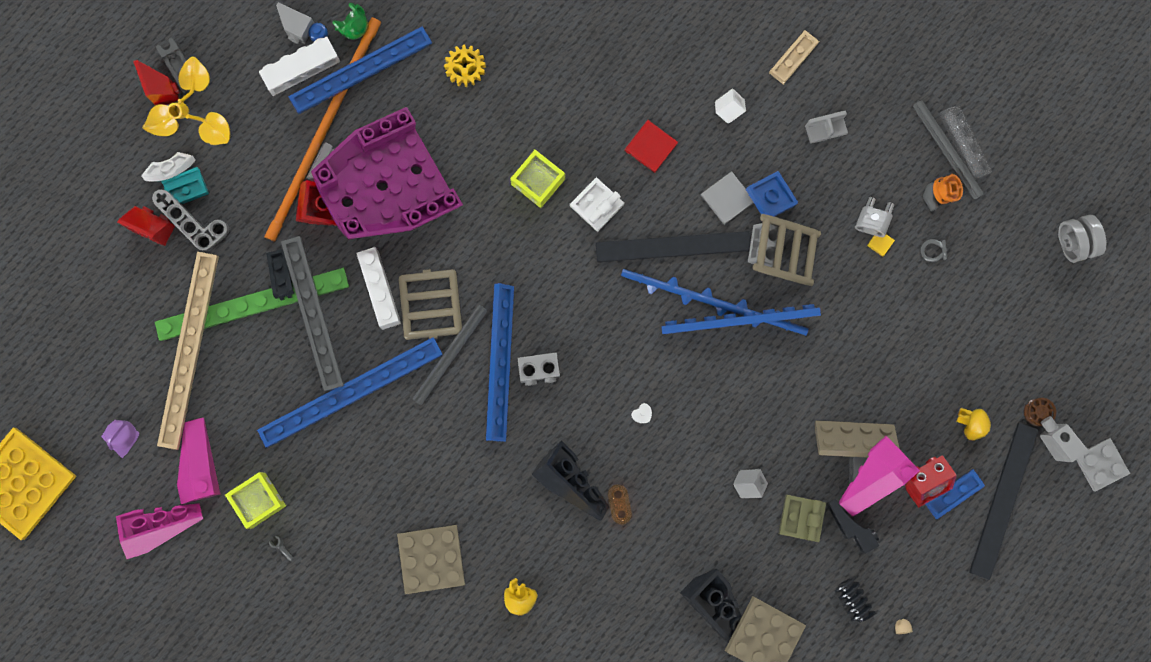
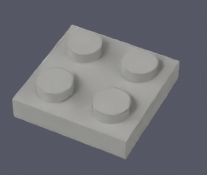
[1076,438,1130,491]

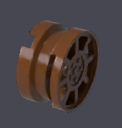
[1024,398,1056,426]

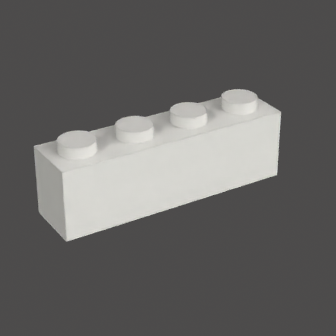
[259,37,340,96]
[357,247,401,330]

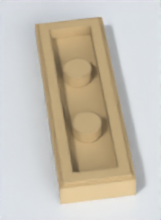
[769,30,820,85]

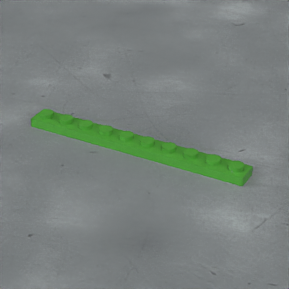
[155,268,349,341]

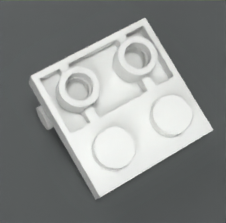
[570,177,624,232]

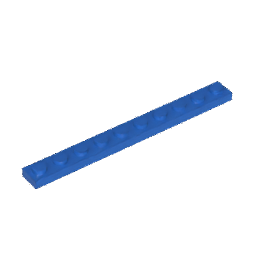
[257,337,443,448]

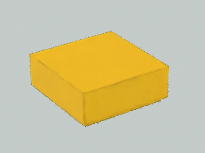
[867,234,895,257]

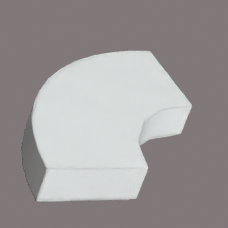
[142,152,196,181]

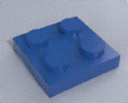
[745,171,798,217]

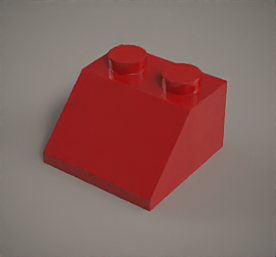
[296,180,343,226]
[117,206,175,246]

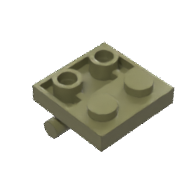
[779,495,826,542]

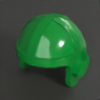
[332,3,368,40]

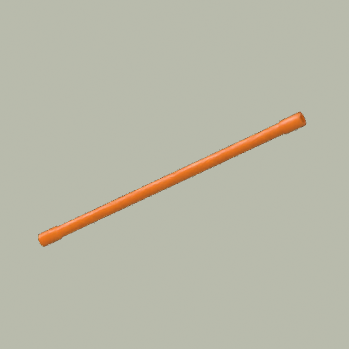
[264,17,381,242]

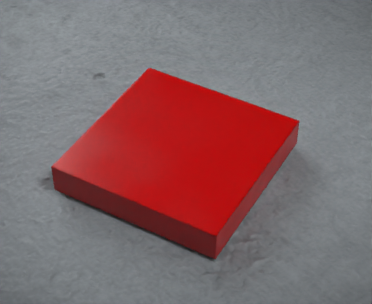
[625,120,678,173]

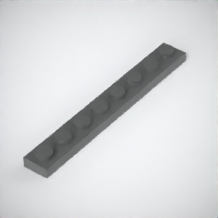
[281,236,345,392]

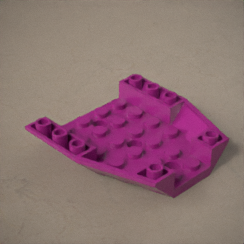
[311,107,463,239]

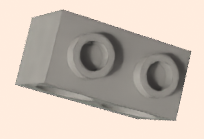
[748,223,778,267]
[518,353,560,386]

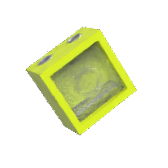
[510,150,565,208]
[225,472,286,529]

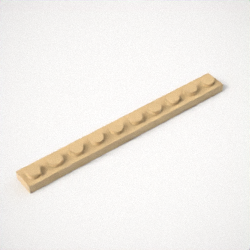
[157,252,219,450]

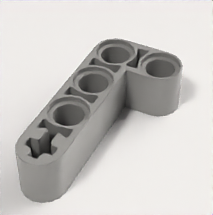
[152,189,229,251]

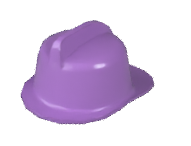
[101,420,139,458]

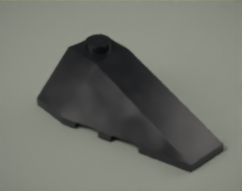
[532,440,609,521]
[680,569,742,643]

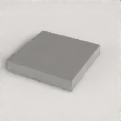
[701,172,754,225]

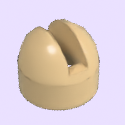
[895,619,913,634]

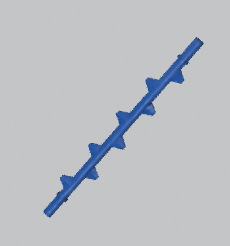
[621,269,809,335]

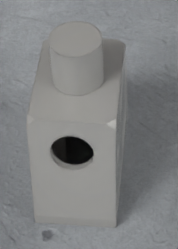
[1040,416,1088,462]

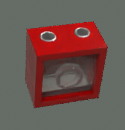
[905,455,957,508]

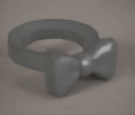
[920,239,947,263]

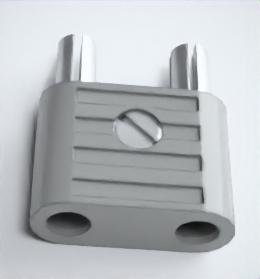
[855,197,894,237]

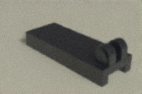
[266,248,294,301]

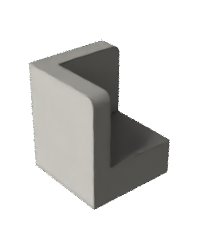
[733,469,768,498]

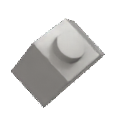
[276,2,314,44]

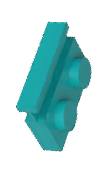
[161,167,209,205]

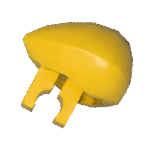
[956,408,991,440]
[504,578,538,615]

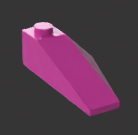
[177,418,220,504]

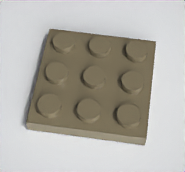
[397,525,465,594]
[725,596,806,662]

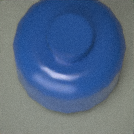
[308,23,328,42]

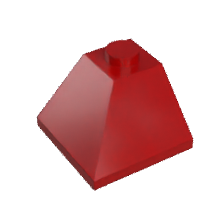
[133,60,180,105]

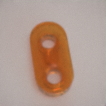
[608,485,632,524]

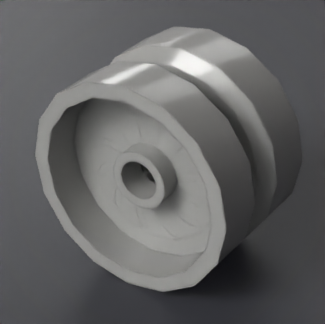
[1058,215,1107,263]

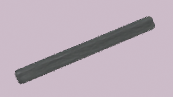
[913,100,983,199]
[413,305,487,405]

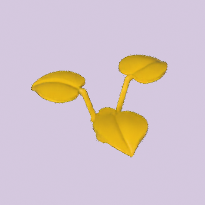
[143,57,230,145]

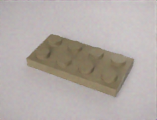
[815,421,900,458]

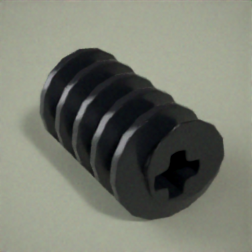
[834,576,876,623]

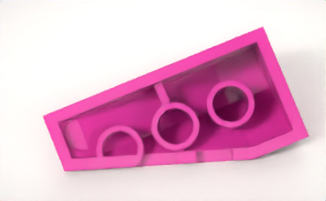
[839,436,920,517]
[116,504,203,559]

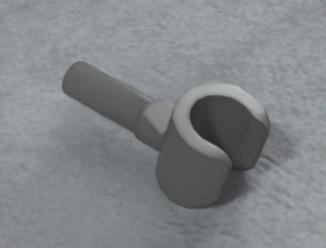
[269,536,293,561]

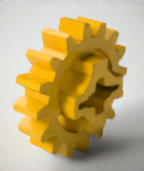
[444,45,486,87]

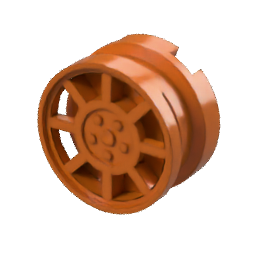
[933,174,963,204]

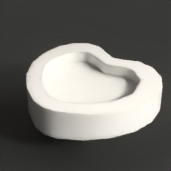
[631,403,652,423]

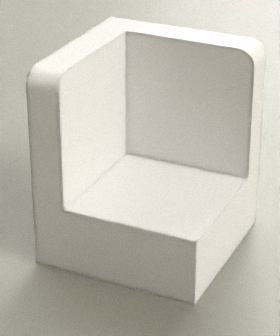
[715,88,746,123]

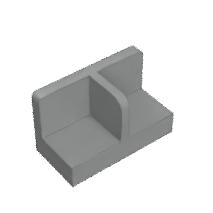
[805,111,848,144]

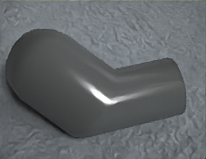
[923,182,939,211]

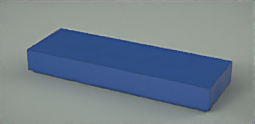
[926,469,985,519]

